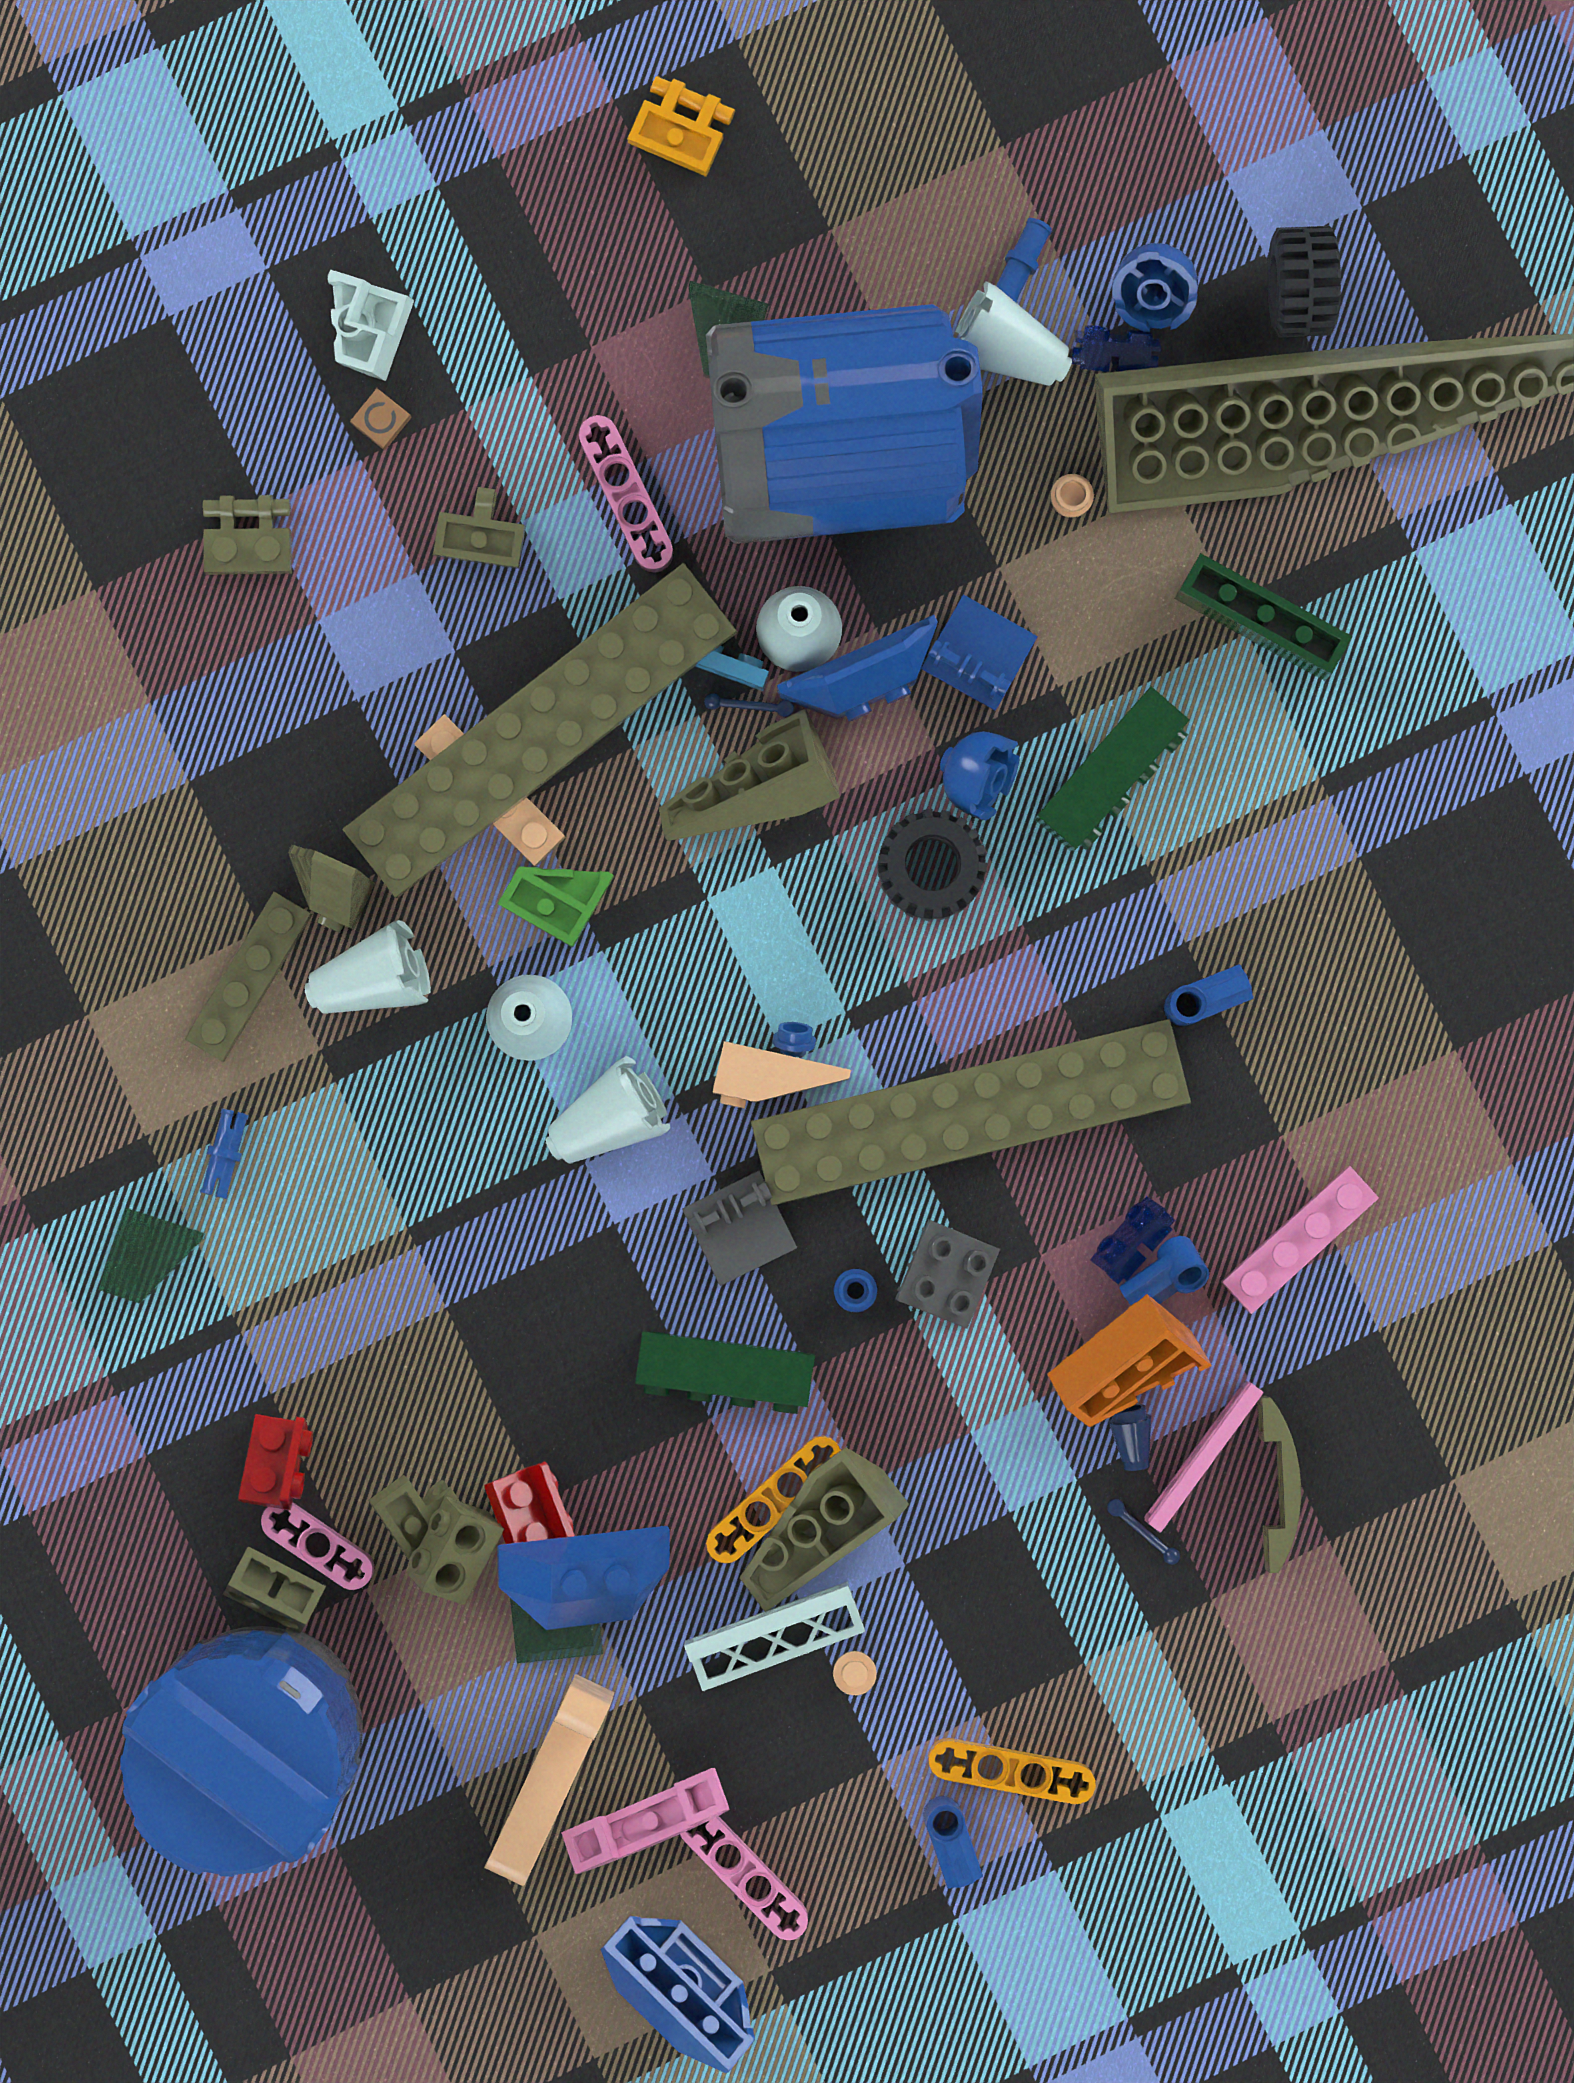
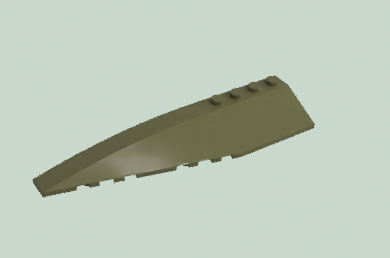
[1095,334,1574,513]

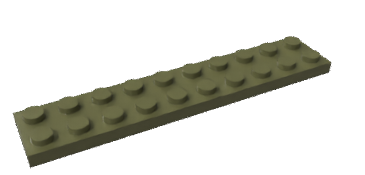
[342,563,737,898]
[751,1019,1191,1206]

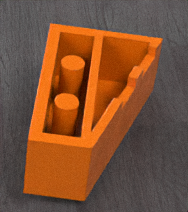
[1047,1294,1212,1427]

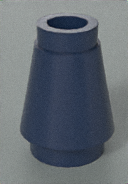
[1109,1404,1152,1471]

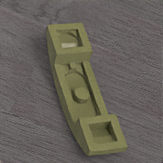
[1257,1395,1301,1573]

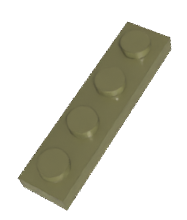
[185,892,313,1062]

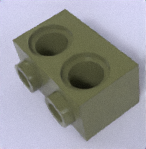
[406,1496,504,1605]
[223,1547,326,1633]

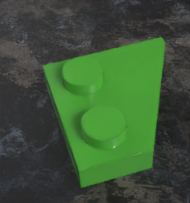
[497,866,614,948]

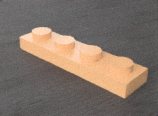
[414,714,566,867]

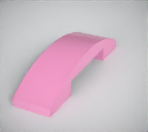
[561,1768,730,1874]

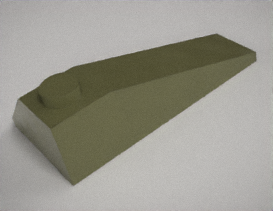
[659,709,840,841]
[288,845,375,933]
[739,1447,910,1612]

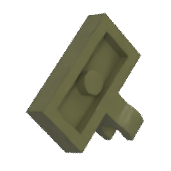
[433,487,526,569]
[368,1475,460,1561]

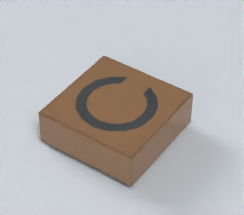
[350,388,412,450]

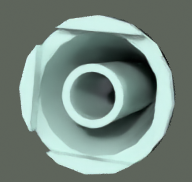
[955,281,1072,386]
[756,586,842,672]
[305,920,431,1014]
[486,975,572,1061]
[545,1056,670,1163]

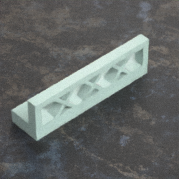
[684,1582,865,1691]

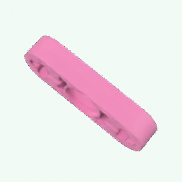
[261,1503,374,1590]

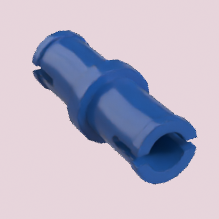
[996,218,1052,303]
[200,1109,249,1199]

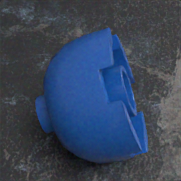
[1112,243,1198,332]
[940,731,1020,821]

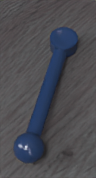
[704,693,794,718]
[1107,1499,1180,1565]

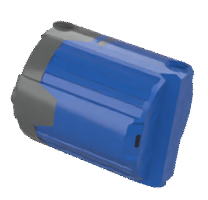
[706,304,983,544]
[120,1626,363,1877]

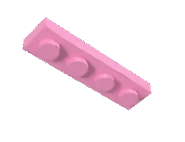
[1221,1166,1379,1314]

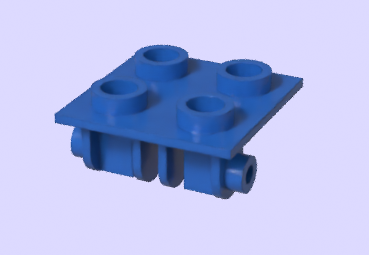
[921,594,1038,711]

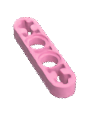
[579,415,673,573]
[680,1816,808,1940]

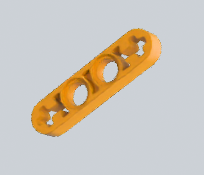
[706,1435,841,1563]
[928,1738,1096,1804]

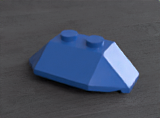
[777,615,938,722]
[497,1526,670,1630]
[600,1916,755,2073]

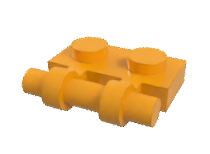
[627,76,735,177]

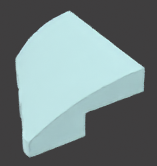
[328,270,414,381]

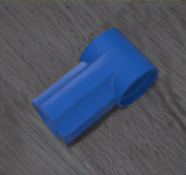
[1164,964,1254,1026]
[1119,1236,1210,1305]
[923,1796,983,1889]

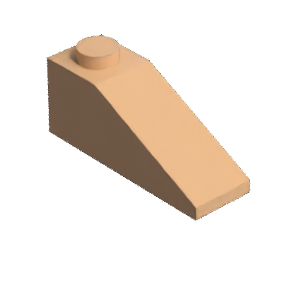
[713,1041,851,1109]

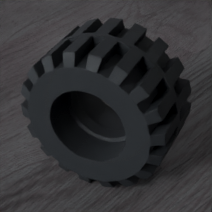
[1268,226,1341,337]
[877,809,987,921]

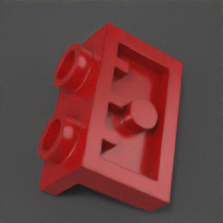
[238,1414,313,1510]
[484,1462,575,1544]

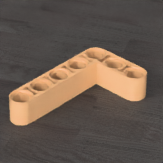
[484,1674,615,1886]

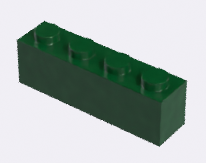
[1174,553,1353,681]
[1034,686,1190,853]
[635,1330,815,1414]

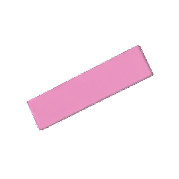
[1144,1381,1264,1533]

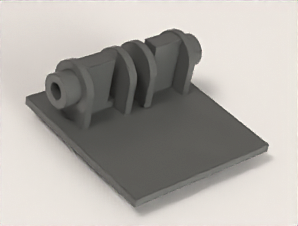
[682,1171,797,1286]
[895,1219,1000,1329]

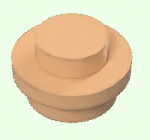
[1051,474,1094,518]
[833,1651,877,1695]

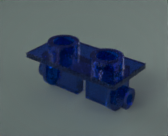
[1071,325,1161,372]
[1090,1196,1175,1285]

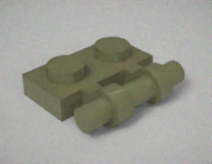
[203,495,292,575]

